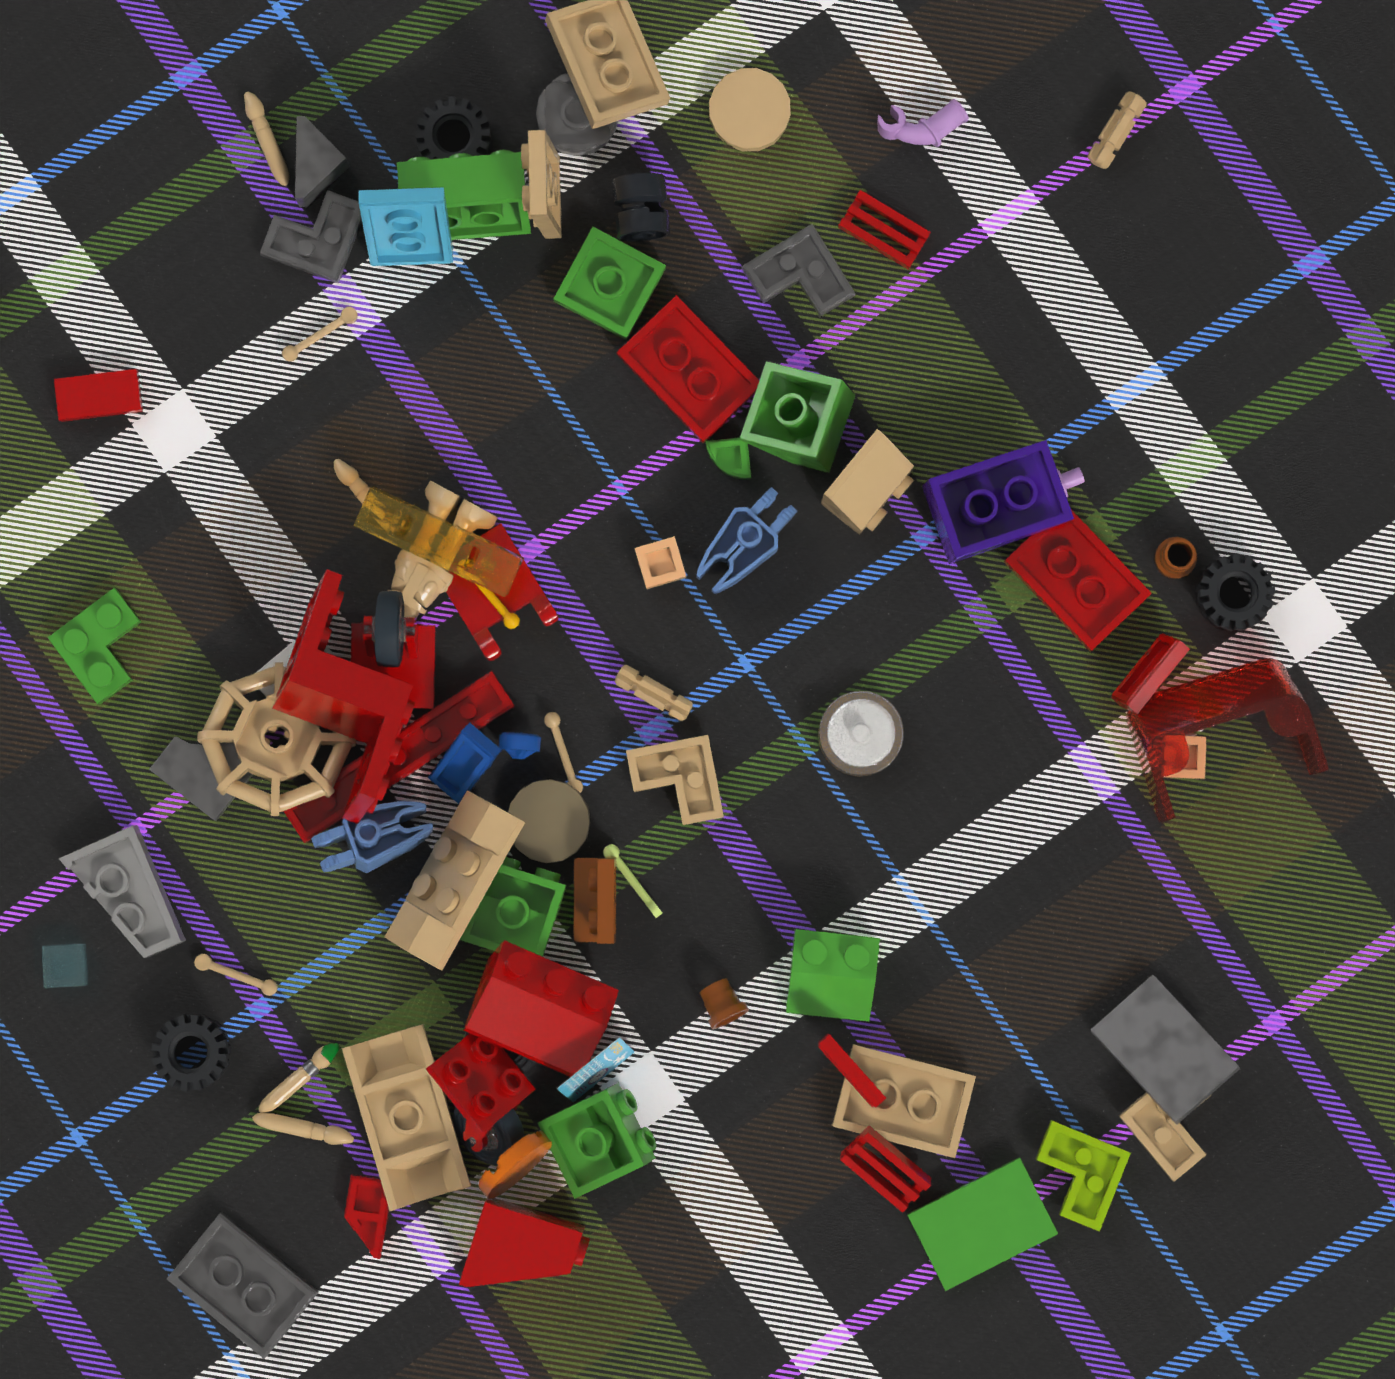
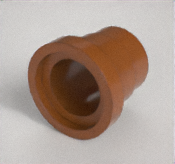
[1155,537,1197,579]
[699,978,749,1029]

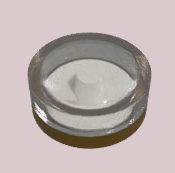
[818,691,903,776]

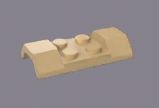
[385,790,525,971]
[342,1024,471,1211]

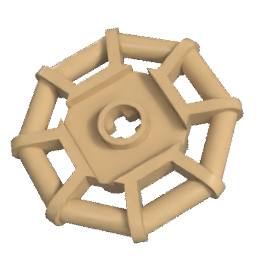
[197,662,356,816]

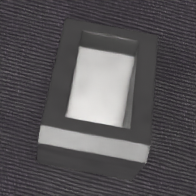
[295,116,350,207]

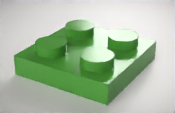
[554,227,666,340]

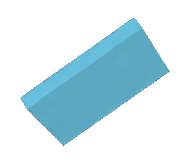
[359,187,453,266]

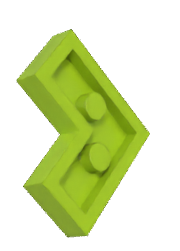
[1036,1120,1131,1232]

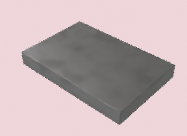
[1091,975,1240,1125]
[167,1212,319,1359]

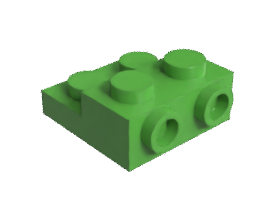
[460,857,567,957]
[538,1082,656,1199]

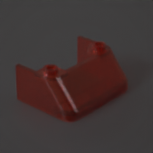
[1126,658,1329,823]

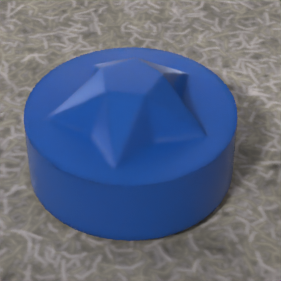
[499,732,541,759]

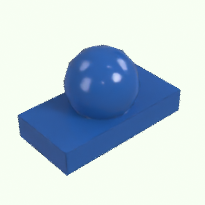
[428,723,502,804]

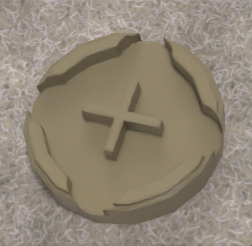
[508,779,590,863]

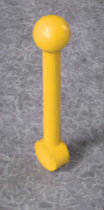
[458,559,520,629]

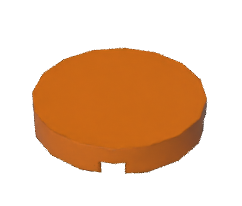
[478,1131,552,1199]

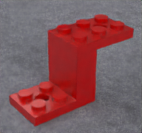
[272,569,415,824]

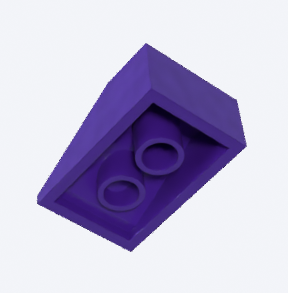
[922,440,1074,564]

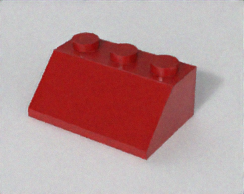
[463,940,619,1077]

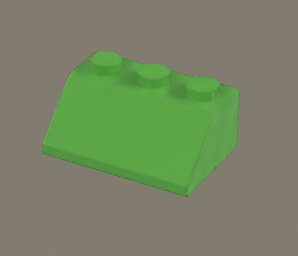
[397,150,531,240]

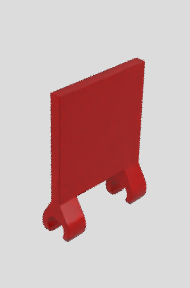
[446,523,559,661]

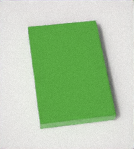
[907,1157,1058,1291]

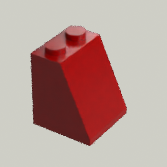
[459,1198,590,1287]

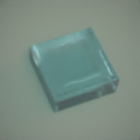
[42,944,88,988]

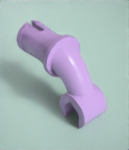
[877,99,969,147]

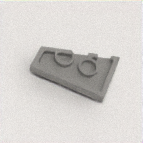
[59,825,186,958]

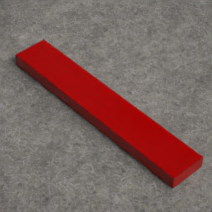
[284,671,515,843]

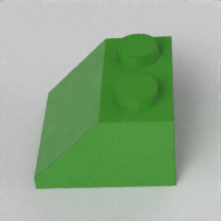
[740,361,855,473]
[786,929,880,1022]

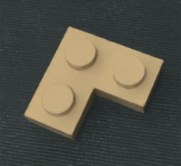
[626,735,724,825]
[1118,1092,1211,1182]

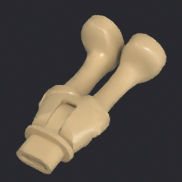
[387,480,498,624]

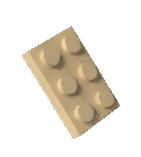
[545,0,670,129]
[521,130,562,239]
[832,1044,976,1158]

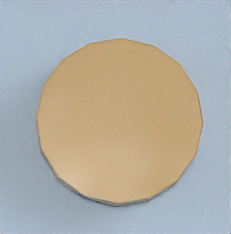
[709,68,791,151]

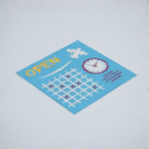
[557,1037,635,1103]

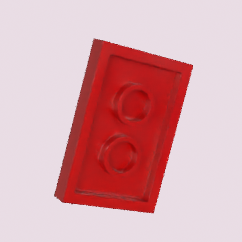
[617,295,760,443]
[1004,510,1152,652]

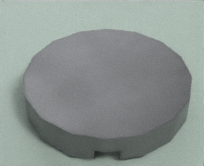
[536,74,618,156]

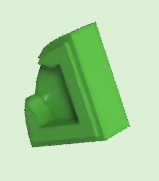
[706,438,751,480]

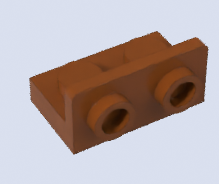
[574,858,616,944]

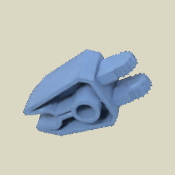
[696,487,797,594]
[311,801,433,873]

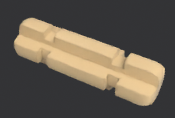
[1087,91,1146,169]
[615,665,693,721]

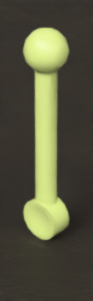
[603,844,662,918]

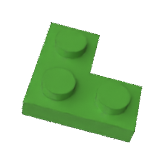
[48,588,141,705]

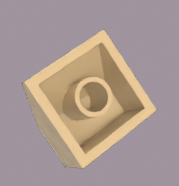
[821,429,914,535]

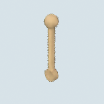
[282,307,358,361]
[544,712,583,793]
[194,954,278,996]

